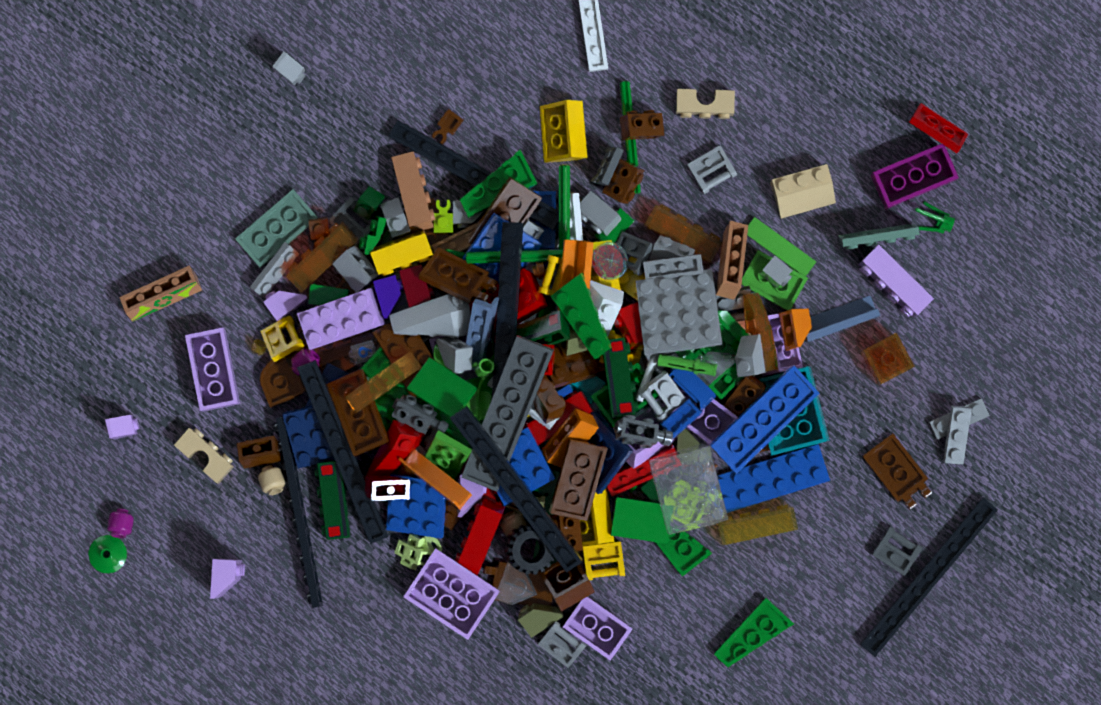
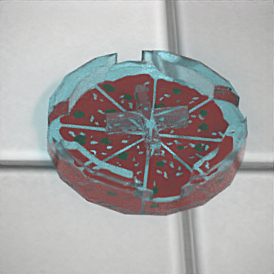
[592,242,628,280]

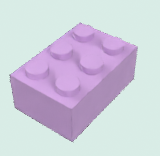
[563,597,632,661]

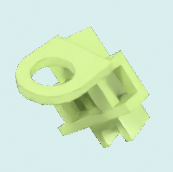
[395,534,442,570]

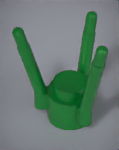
[915,201,955,234]

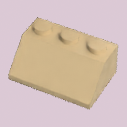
[770,164,836,219]

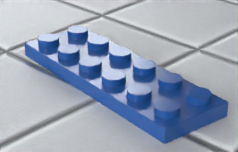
[709,365,820,474]
[708,444,830,515]

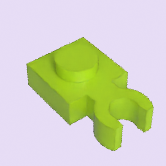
[434,200,453,233]

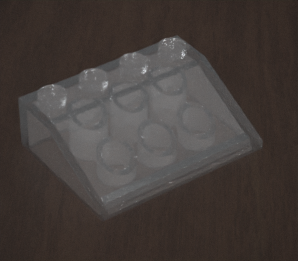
[649,444,728,535]

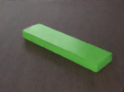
[747,217,816,277]

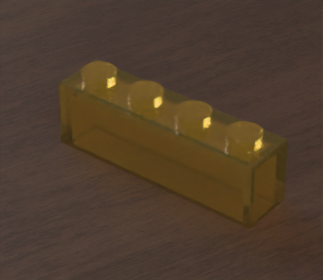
[717,504,798,545]

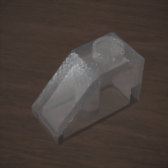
[695,352,736,386]

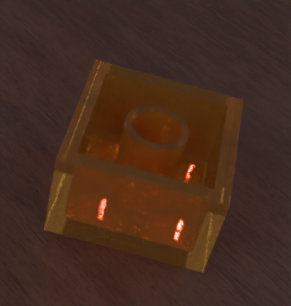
[860,333,915,386]

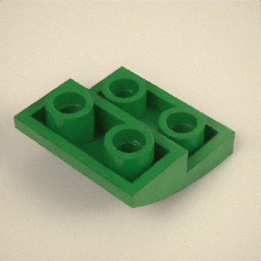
[359,216,387,254]

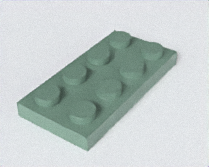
[235,189,318,268]
[838,223,920,249]

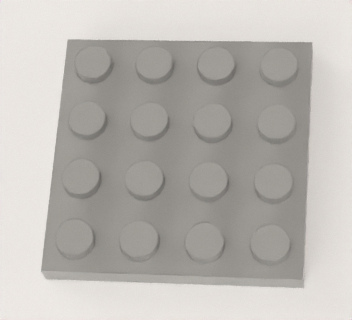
[636,269,722,356]

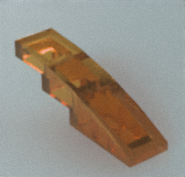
[743,293,778,372]
[345,351,421,413]

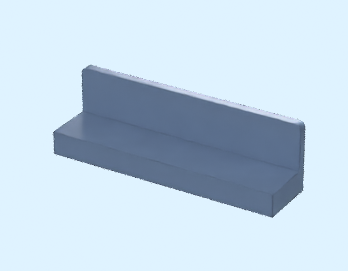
[805,296,880,342]
[466,297,499,370]

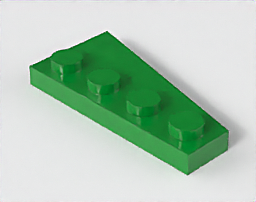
[460,150,537,218]
[551,273,612,359]
[655,521,712,577]

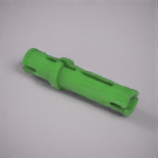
[658,354,717,377]

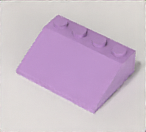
[404,548,500,640]

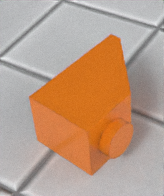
[779,308,812,351]

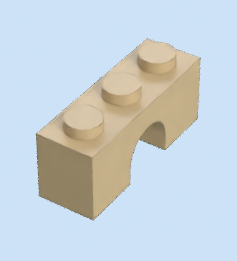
[676,89,735,119]
[174,428,234,484]

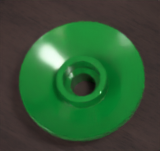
[88,535,127,573]

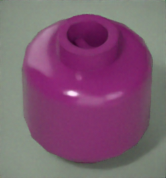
[291,348,320,376]
[107,509,134,538]

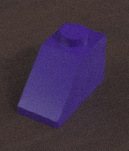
[373,275,404,320]

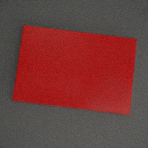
[909,103,968,153]

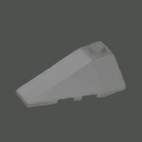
[389,294,471,339]

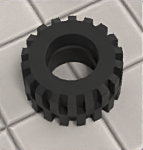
[504,524,555,575]

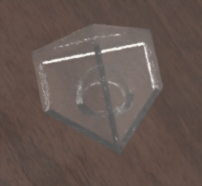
[495,562,537,605]

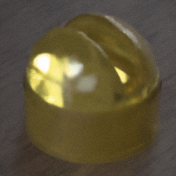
[251,339,267,356]

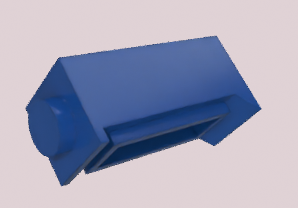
[669,368,716,411]

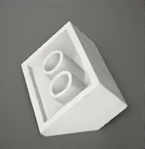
[590,280,624,336]

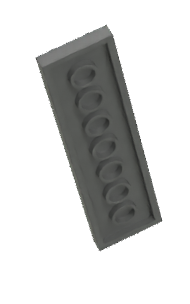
[461,335,554,492]

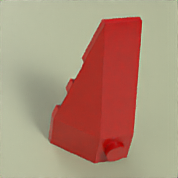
[365,420,425,480]

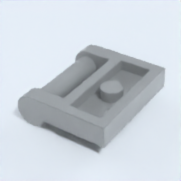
[687,145,737,194]
[638,371,686,421]
[538,621,587,668]

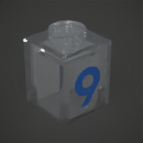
[348,340,376,365]

